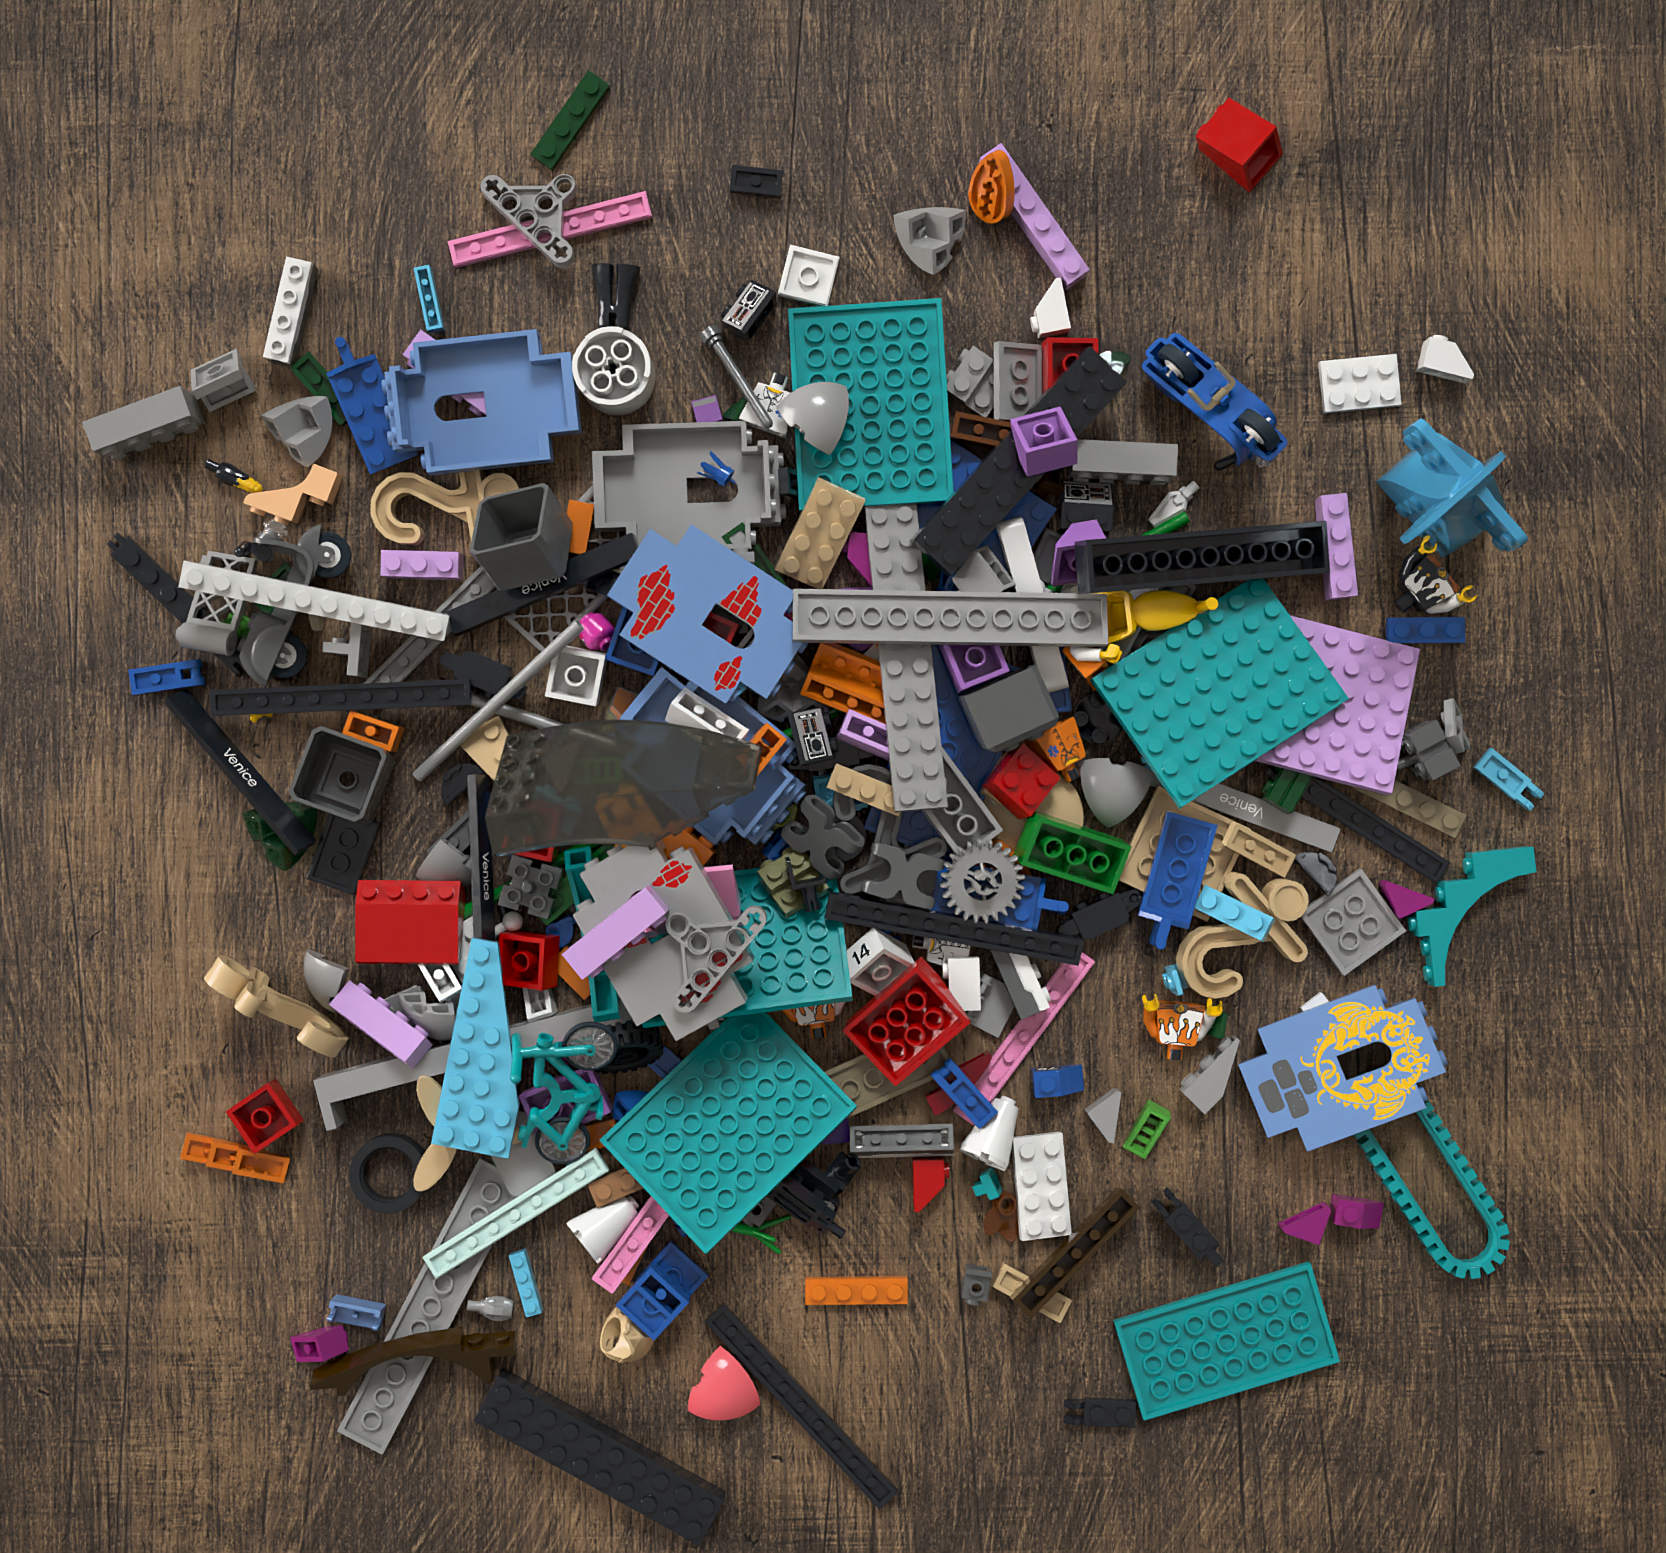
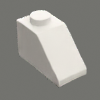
[1030,277,1071,339]
[1416,335,1474,384]
[418,964,462,1003]

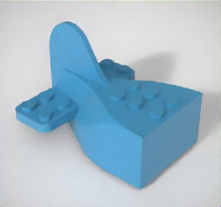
[1376,419,1528,558]

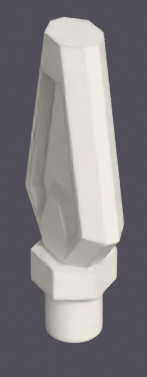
[1148,481,1199,528]

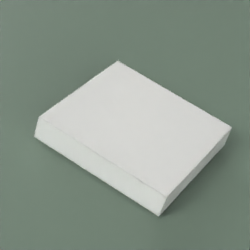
[778,245,840,306]

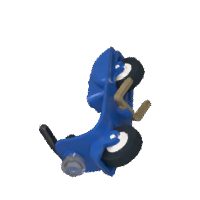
[1142,333,1287,471]

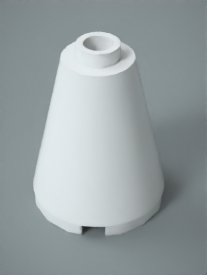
[960,1096,1019,1171]
[566,1195,639,1264]

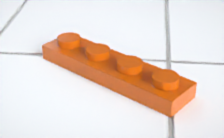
[805,1276,908,1305]

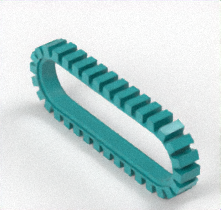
[1352,1067,1510,1279]

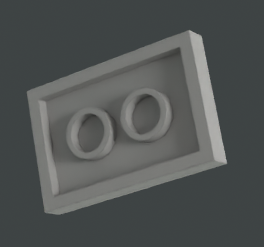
[994,341,1042,421]

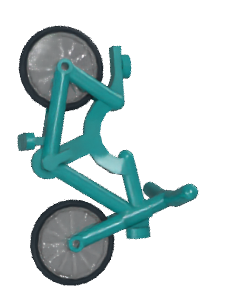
[510,1021,618,1164]

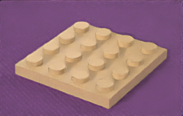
[1119,785,1251,922]

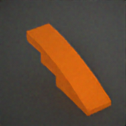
[180,1132,290,1183]

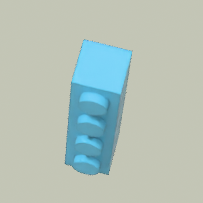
[414,265,445,334]
[509,1248,543,1317]

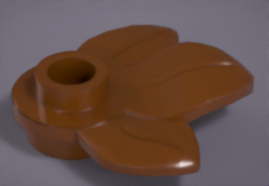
[983,1191,1019,1242]

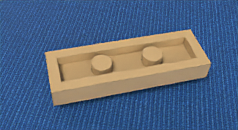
[826,763,901,816]
[1221,821,1296,878]
[992,1263,1072,1323]

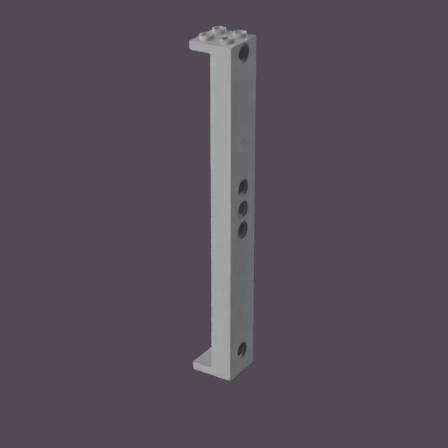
[313,997,724,1131]

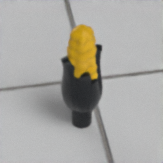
[205,459,263,493]

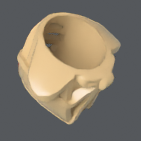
[600,1307,655,1364]

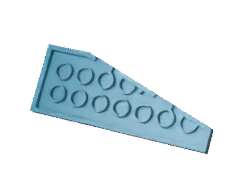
[431,937,520,1159]

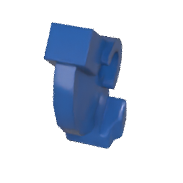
[546,913,577,948]

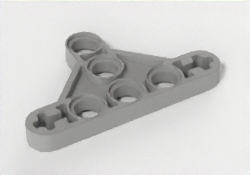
[480,174,577,268]
[666,905,767,1013]

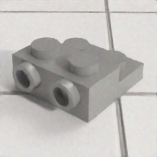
[946,346,994,417]

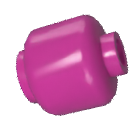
[578,613,615,651]

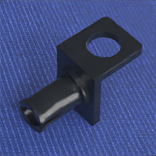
[784,857,827,912]
[825,1151,860,1196]

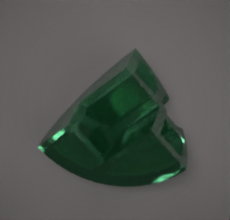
[243,802,317,871]

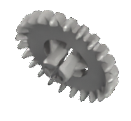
[940,839,1025,924]

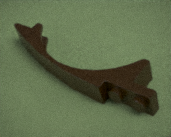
[310,1327,517,1396]

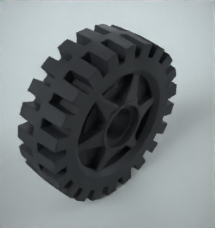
[586,1020,663,1074]

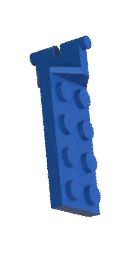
[326,337,418,475]
[1137,811,1218,949]
[930,860,1069,930]

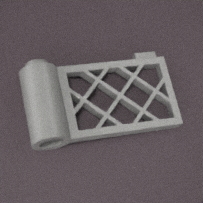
[176,551,258,656]

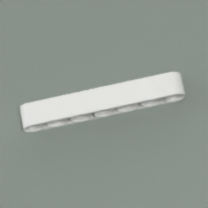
[996,516,1069,693]

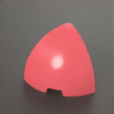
[688,1346,760,1420]

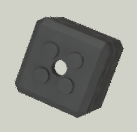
[470,483,573,591]
[957,665,1059,752]
[289,726,395,826]

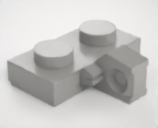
[1441,699,1470,754]

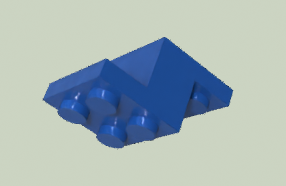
[616,1240,709,1341]

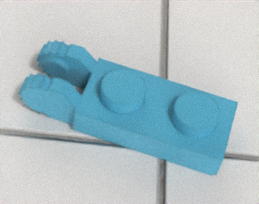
[1473,748,1544,811]

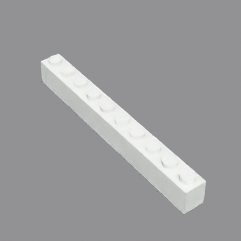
[178,560,449,641]

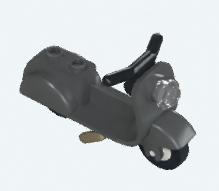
[234,519,352,688]

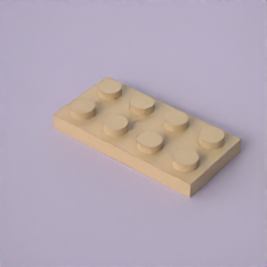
[775,477,865,589]

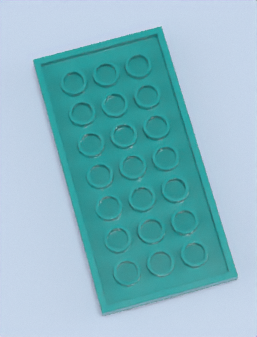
[1113,1261,1340,1421]

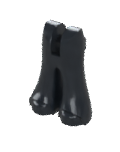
[592,263,641,331]

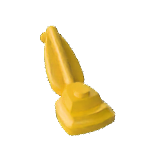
[1090,590,1218,644]

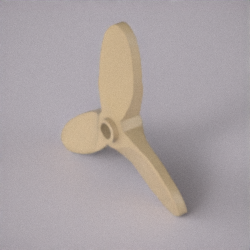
[414,1075,521,1191]

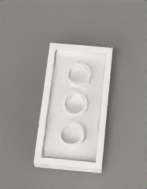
[1011,1131,1072,1241]

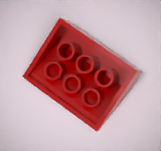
[355,880,466,965]
[842,957,971,1087]

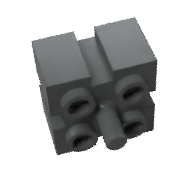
[1397,720,1461,780]
[498,854,565,919]

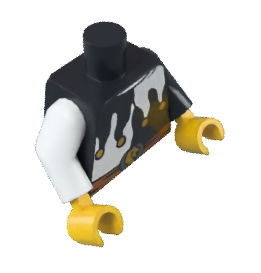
[1394,535,1478,614]

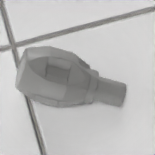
[467,1296,513,1321]

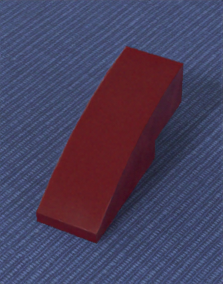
[925,1050,992,1116]

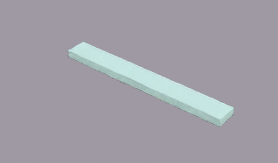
[422,1148,610,1279]

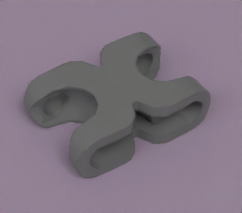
[781,795,865,879]
[860,842,946,909]

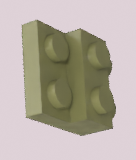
[757,846,830,918]

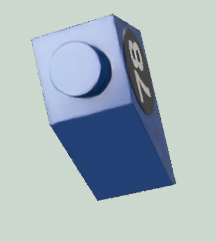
[1031,1064,1084,1098]

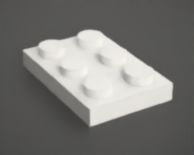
[1318,354,1402,414]

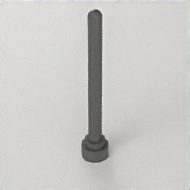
[700,325,773,428]

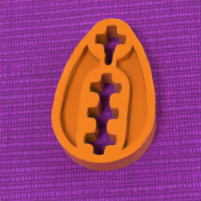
[968,150,1015,223]

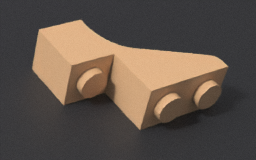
[243,464,343,526]

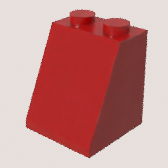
[1195,98,1283,192]

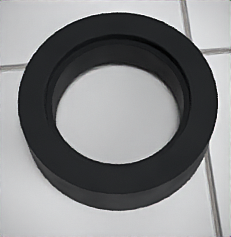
[349,1133,425,1214]

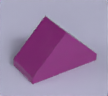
[1378,880,1434,919]
[1277,1202,1331,1245]

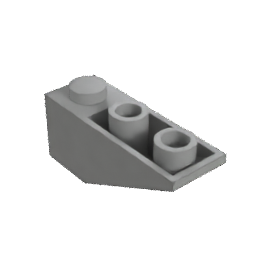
[1179,1035,1240,1114]

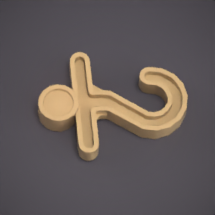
[371,470,521,545]
[1176,872,1309,999]
[204,955,349,1058]

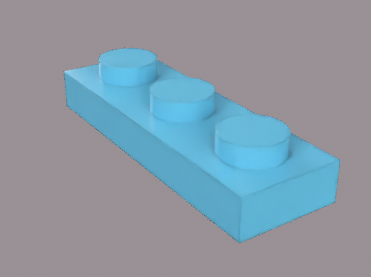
[1195,885,1275,942]

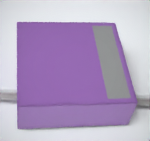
[691,395,723,422]

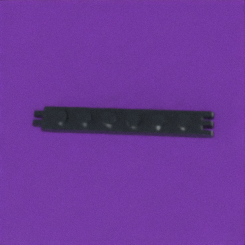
[106,532,244,678]

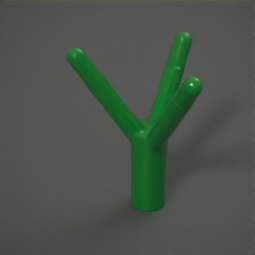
[733,1214,791,1254]

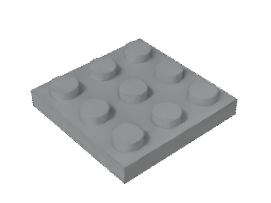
[1300,868,1406,976]

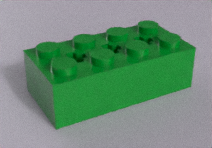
[1013,811,1132,894]

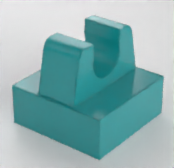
[972,1167,1003,1200]

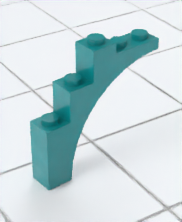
[564,846,620,1022]
[1407,846,1536,987]

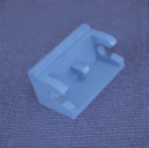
[327,1294,386,1331]

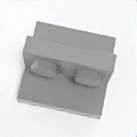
[191,349,256,412]
[323,623,372,678]

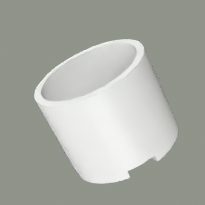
[572,327,656,415]

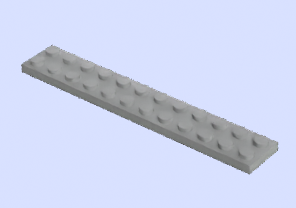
[864,504,948,813]
[793,589,1108,647]
[337,1157,517,1455]

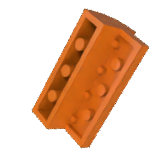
[800,643,886,724]

